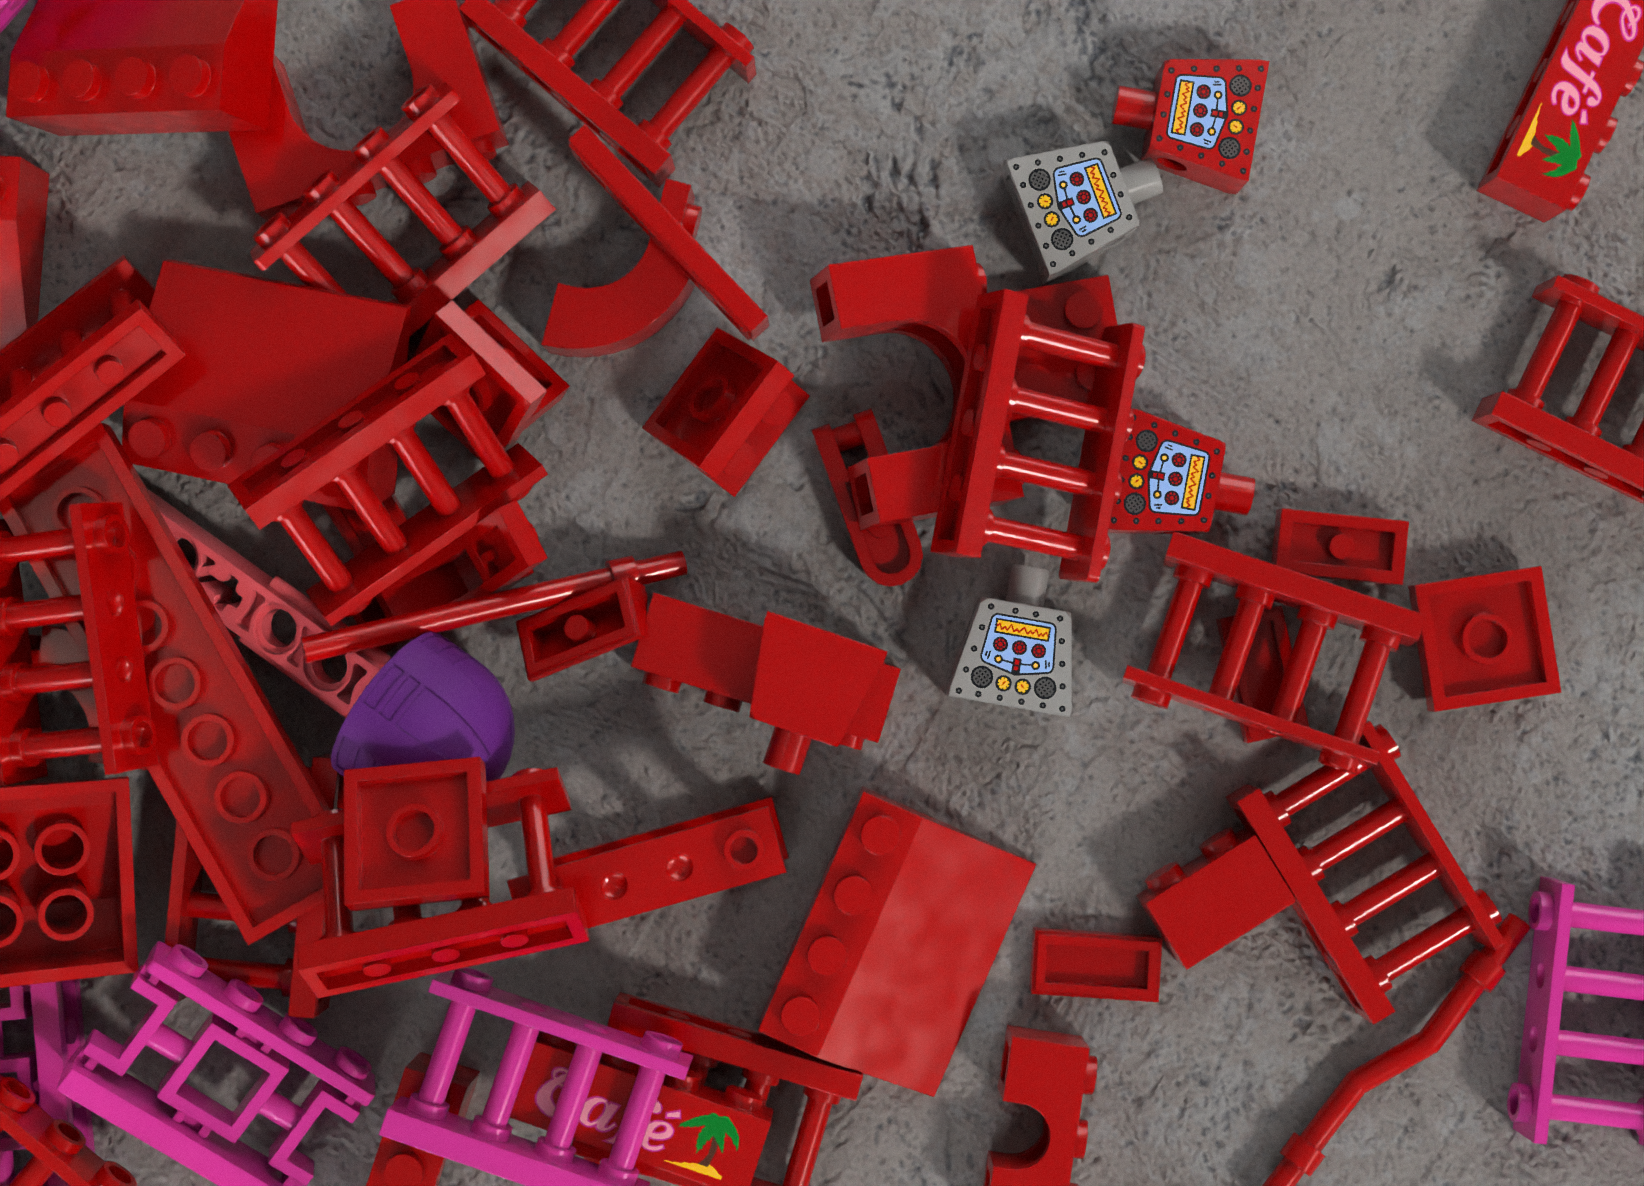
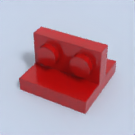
[412,299,570,462]
[642,327,810,497]

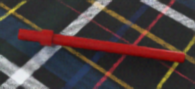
[301,550,688,663]

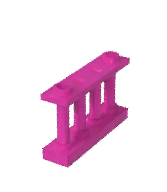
[1507,876,1644,1146]
[379,967,693,1186]

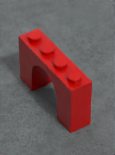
[228,0,509,221]
[809,245,1024,530]

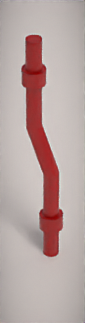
[1262,913,1531,1186]

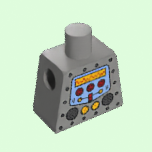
[1001,141,1163,286]
[945,564,1072,717]

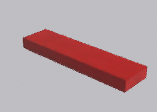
[568,124,769,341]

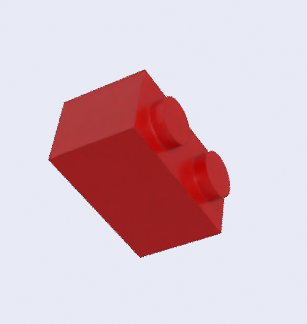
[1136,828,1297,970]

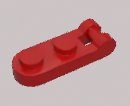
[811,408,923,587]

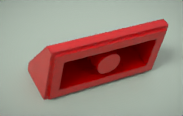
[515,576,648,682]

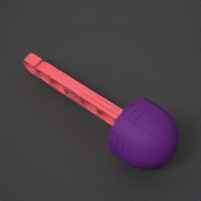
[148,490,515,782]

